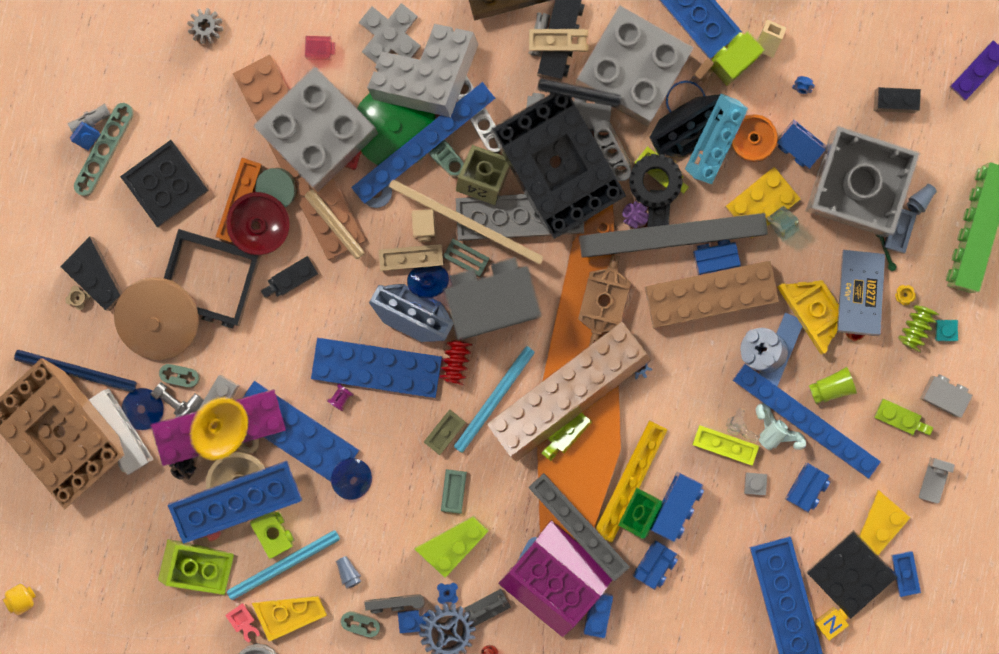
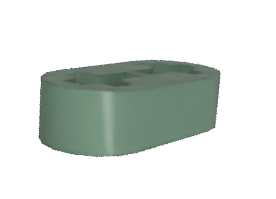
[159,364,200,387]
[341,611,380,637]

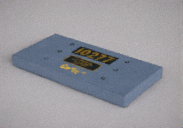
[837,250,885,336]

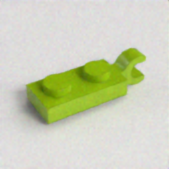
[874,399,933,435]
[542,413,592,461]

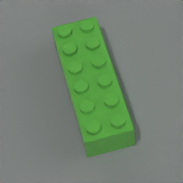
[946,162,999,293]

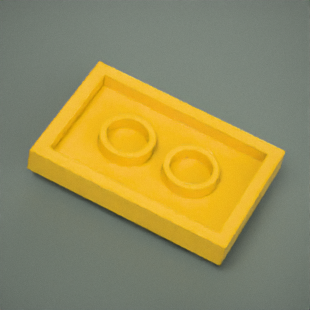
[725,167,800,239]

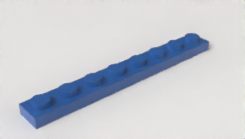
[351,82,496,204]
[732,363,881,479]

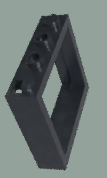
[164,229,261,329]

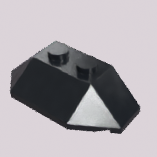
[649,94,723,157]

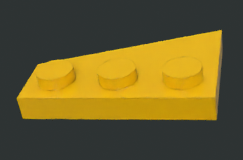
[859,490,911,555]
[252,596,327,642]

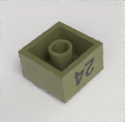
[455,145,510,205]

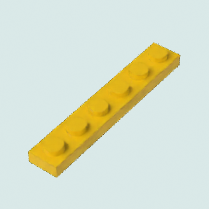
[596,420,668,542]

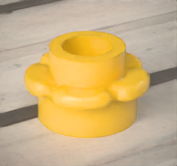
[895,285,916,305]

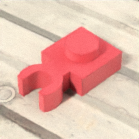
[225,603,260,643]

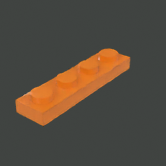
[215,158,262,243]

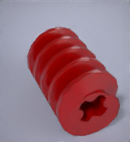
[439,340,473,385]

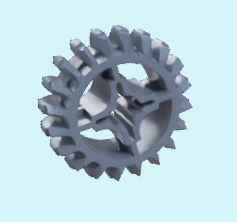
[419,603,476,654]

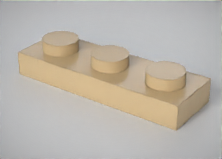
[379,244,443,271]

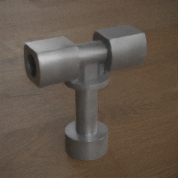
[150,382,204,417]

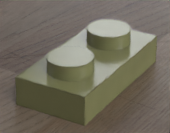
[424,409,466,455]

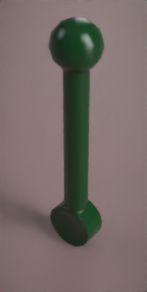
[876,234,897,271]

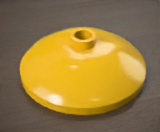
[191,398,248,460]

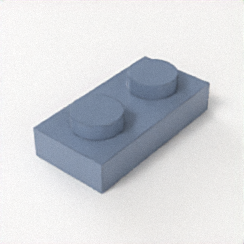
[883,209,917,254]

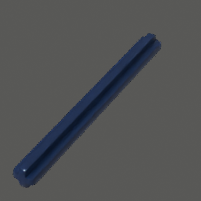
[14,350,137,392]

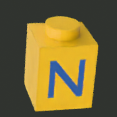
[814,607,849,641]

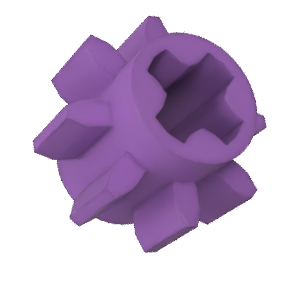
[622,201,648,229]

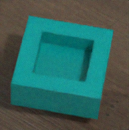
[935,320,958,341]

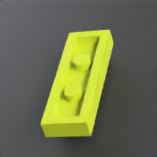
[692,425,759,466]

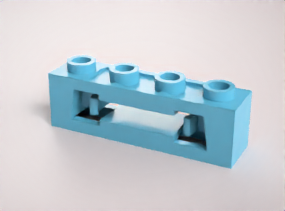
[685,94,748,184]

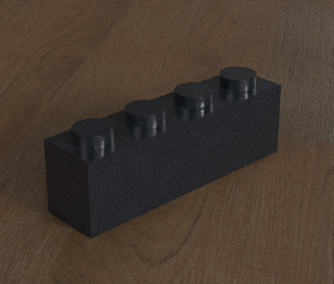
[537,0,585,82]

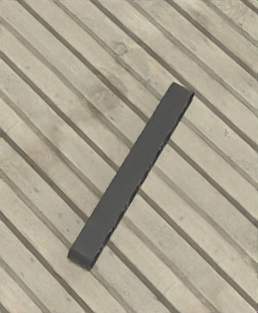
[579,213,768,258]

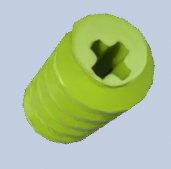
[898,305,939,352]

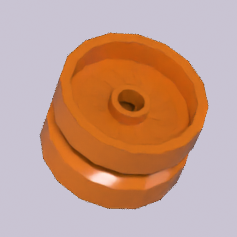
[732,114,778,163]

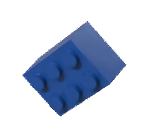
[651,472,704,542]

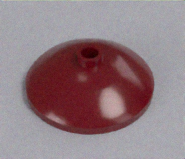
[226,192,290,255]

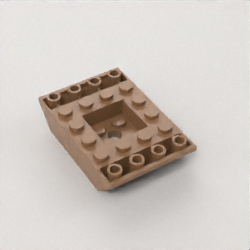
[0,358,124,509]

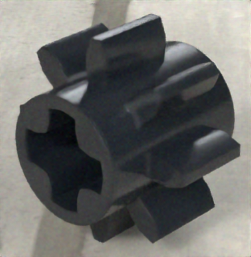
[169,458,197,480]

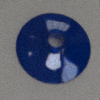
[407,266,449,298]
[122,388,164,430]
[331,458,372,500]

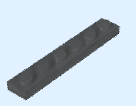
[528,473,630,582]

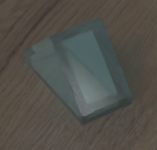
[767,206,799,243]

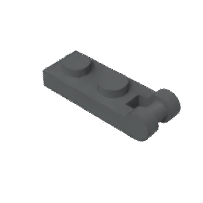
[364,594,425,613]

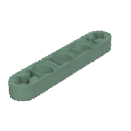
[74,103,134,196]

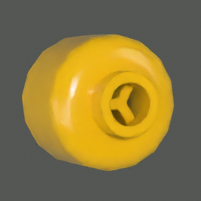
[2,584,36,615]

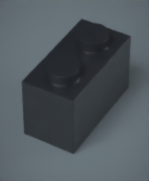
[874,87,921,113]

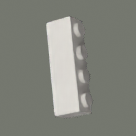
[89,389,154,475]

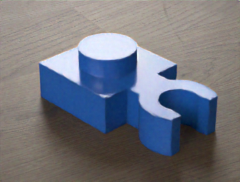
[398,610,431,633]

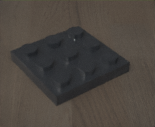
[120,140,209,228]
[807,530,897,619]

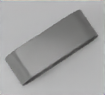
[594,120,631,181]

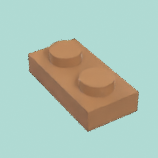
[691,58,714,84]

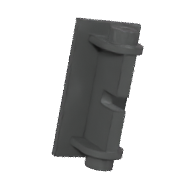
[464,589,511,627]

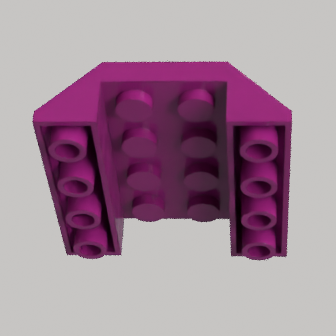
[498,520,612,638]

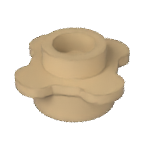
[65,286,90,310]

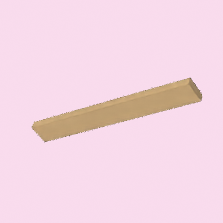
[389,180,543,264]

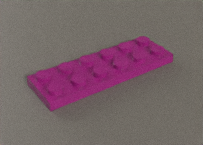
[151,389,285,466]

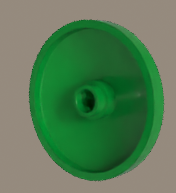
[357,93,436,165]

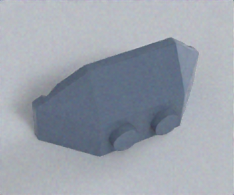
[369,284,454,342]

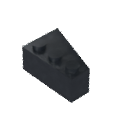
[60,236,122,311]

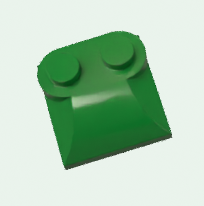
[618,488,663,539]

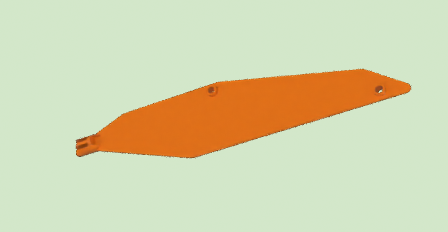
[537,204,621,543]

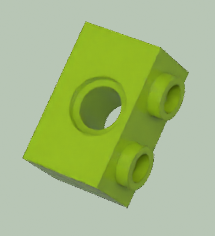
[250,511,295,559]

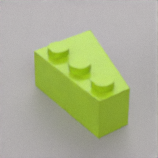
[414,516,489,578]

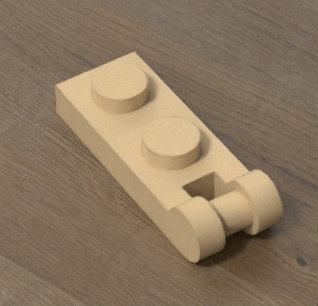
[529,29,588,52]

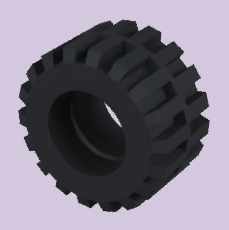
[629,154,683,208]

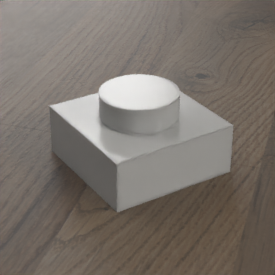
[744,472,767,495]

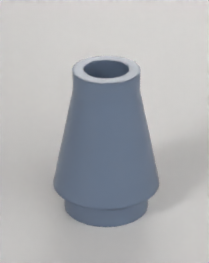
[907,184,937,215]
[336,556,362,589]

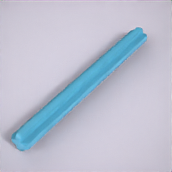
[454,346,534,452]
[227,530,340,600]

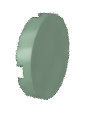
[256,167,297,207]

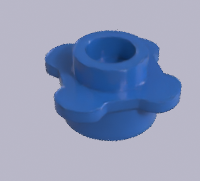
[792,76,815,94]
[437,583,458,604]

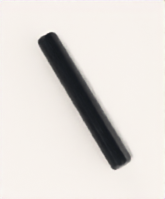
[537,78,621,107]

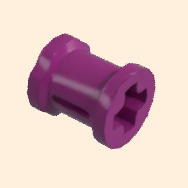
[327,384,354,411]

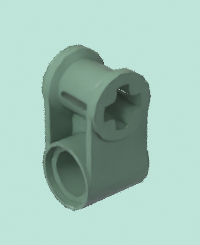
[428,140,464,178]

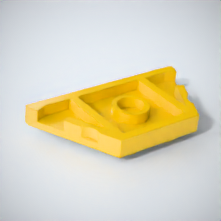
[777,280,839,355]

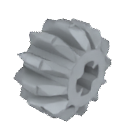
[187,8,223,44]

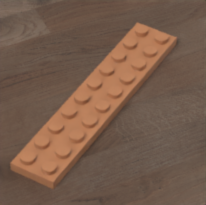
[232,54,365,260]

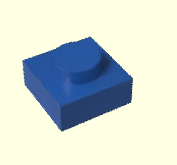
[70,122,100,151]

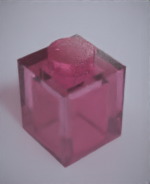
[305,36,336,60]

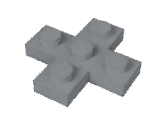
[359,3,421,64]

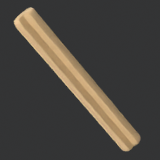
[305,190,364,259]

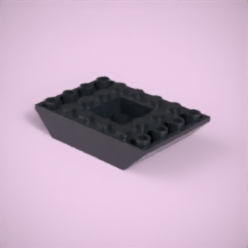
[491,93,626,239]

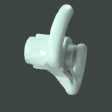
[755,403,806,450]

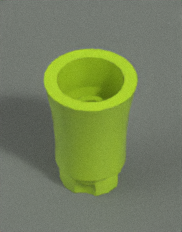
[809,366,857,404]

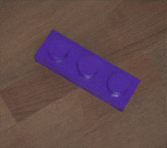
[949,40,999,101]

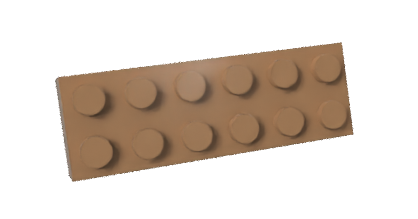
[645,261,779,328]

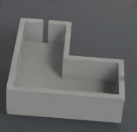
[367,24,479,117]

